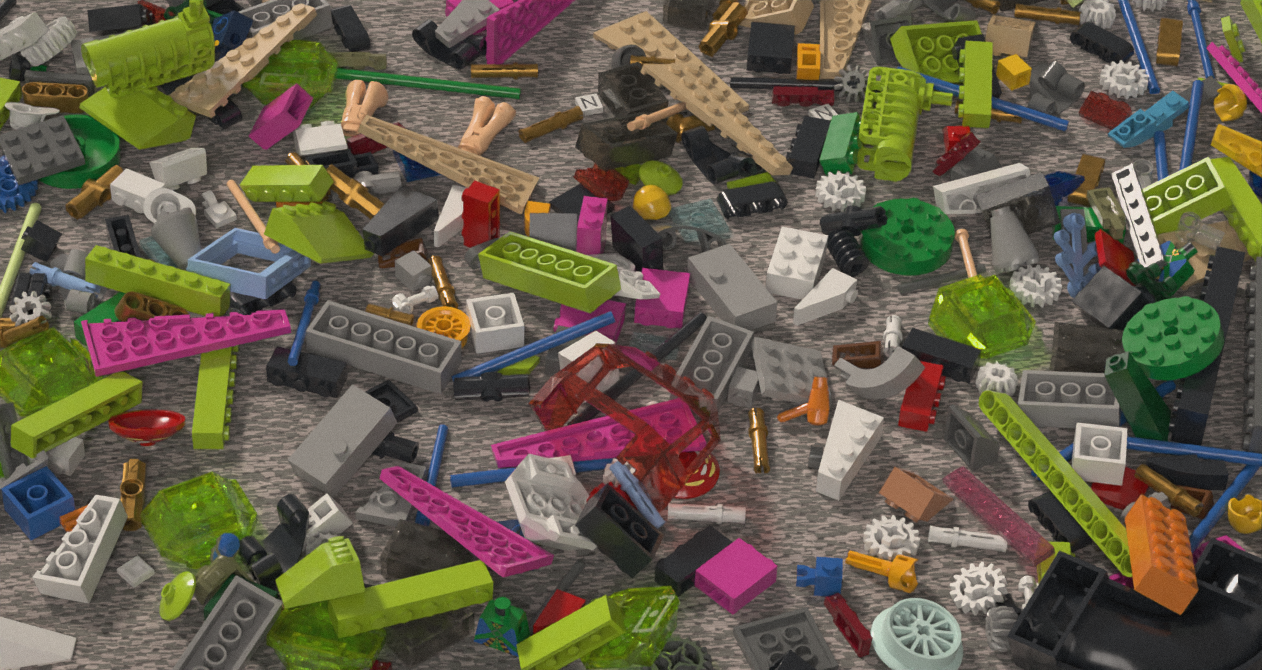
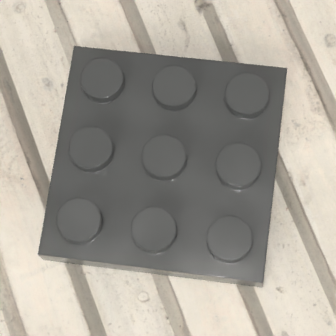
[0,115,86,185]
[733,607,839,670]

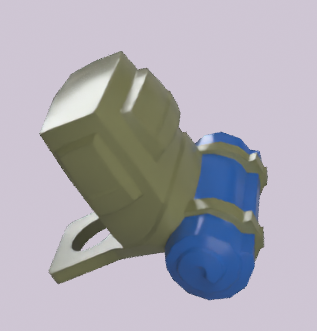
[193,533,254,605]

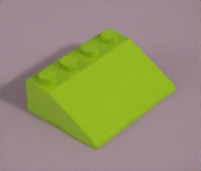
[890,20,982,84]
[79,78,196,150]
[264,201,374,264]
[275,536,365,609]

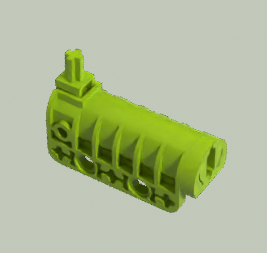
[81,0,215,98]
[856,67,953,182]

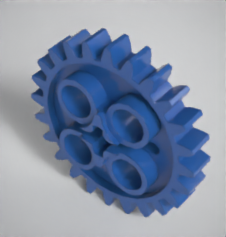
[0,156,38,213]

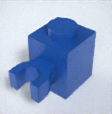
[796,557,843,596]

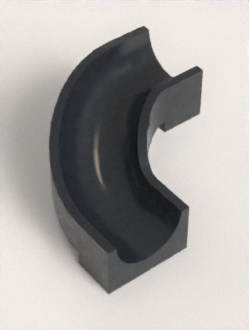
[1007,538,1262,670]

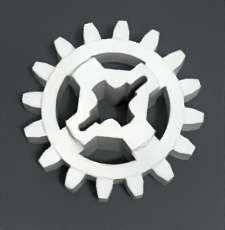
[1100,60,1149,99]
[815,171,866,212]
[1009,264,1062,308]
[863,515,920,562]
[950,562,1008,615]

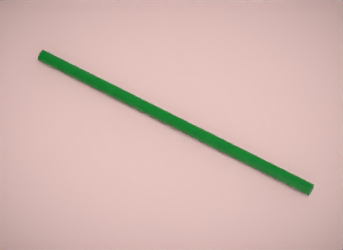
[262,60,521,99]

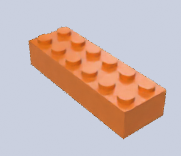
[1125,494,1198,615]

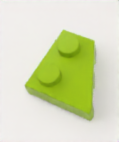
[1221,16,1246,62]

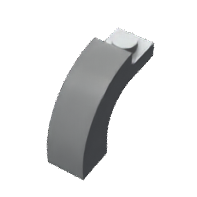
[835,346,925,399]

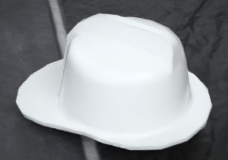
[5,102,60,129]
[143,188,196,223]

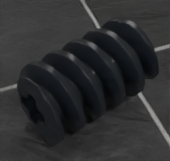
[827,229,869,277]

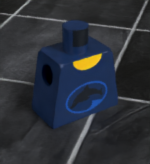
[212,10,253,62]

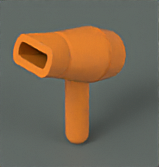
[777,377,830,426]

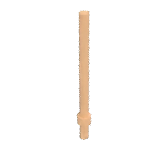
[627,102,687,131]

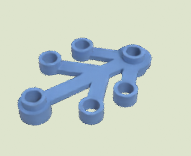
[1054,213,1101,298]

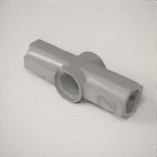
[874,0,924,20]
[330,171,402,201]

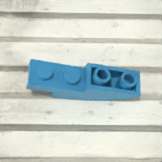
[1108,91,1189,148]

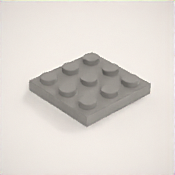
[751,337,833,407]

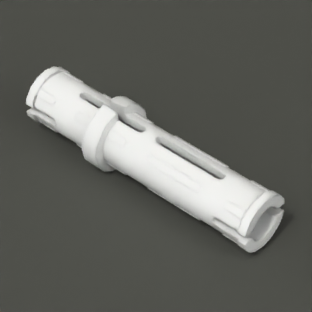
[668,503,746,524]
[928,525,1008,552]

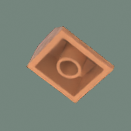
[879,467,953,522]

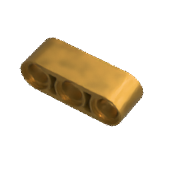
[1156,18,1183,66]
[22,82,88,114]
[1067,154,1105,207]
[115,291,189,322]

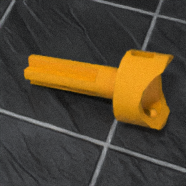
[845,550,918,593]

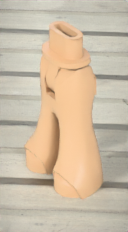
[341,80,388,137]
[458,96,516,156]

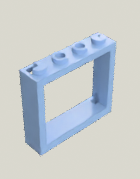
[186,228,311,299]

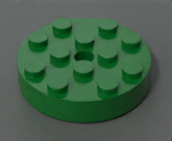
[38,115,121,189]
[859,198,955,276]
[1122,296,1224,380]

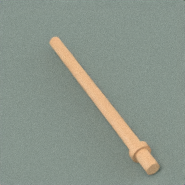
[227,180,280,254]

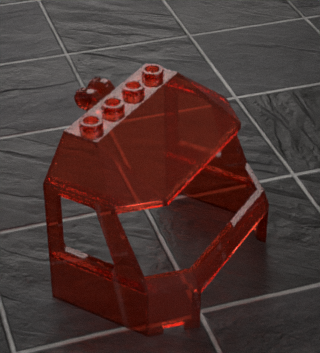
[528,343,721,513]

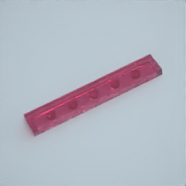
[942,466,1055,567]

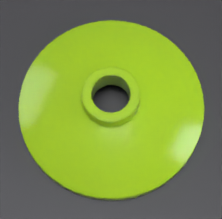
[639,161,683,195]
[159,571,196,621]

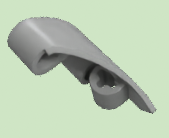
[50,249,108,314]

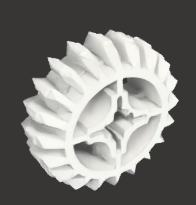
[20,17,77,67]

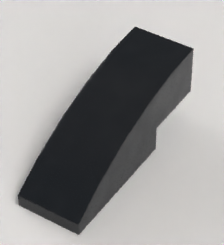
[305,149,379,178]
[1146,454,1229,491]

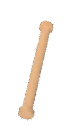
[955,229,991,319]

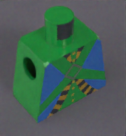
[1137,241,1198,297]
[474,597,531,657]

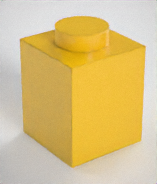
[996,54,1032,91]

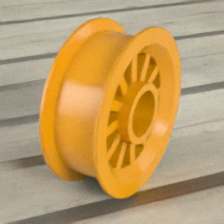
[417,306,471,348]

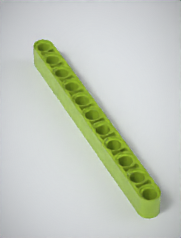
[979,390,1133,578]

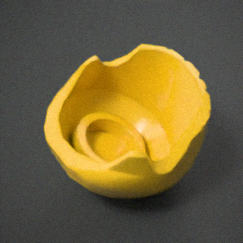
[1213,84,1247,122]
[633,185,672,220]
[1228,494,1262,534]

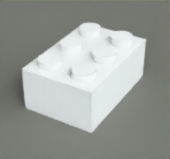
[766,227,828,299]

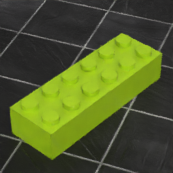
[478,231,621,313]

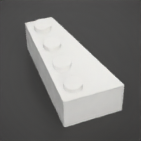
[933,163,1037,214]
[816,400,884,501]
[32,495,128,604]

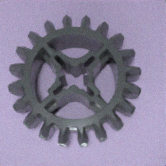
[640,634,713,670]

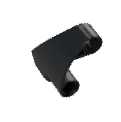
[412,20,487,70]
[681,126,766,184]
[238,494,309,597]

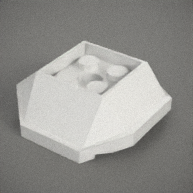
[505,454,597,551]

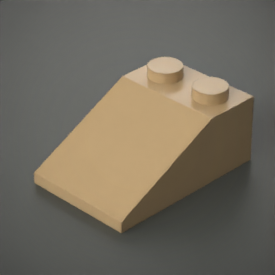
[740,0,814,35]
[985,15,1036,59]

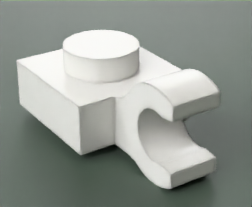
[202,190,237,229]

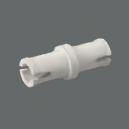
[883,315,903,357]

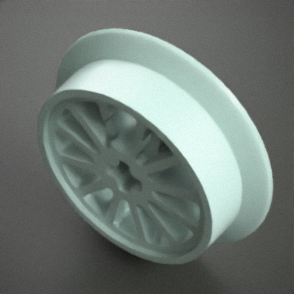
[871,598,963,670]

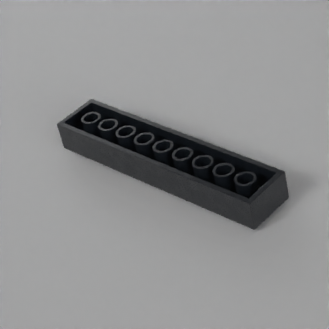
[1169,246,1246,446]

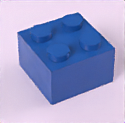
[1,466,75,540]

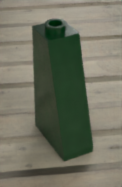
[1104,351,1171,442]

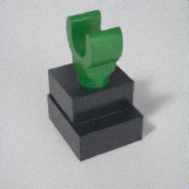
[9,54,47,82]

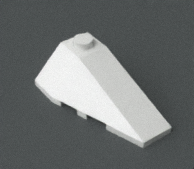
[587,253,660,300]
[0,617,77,670]

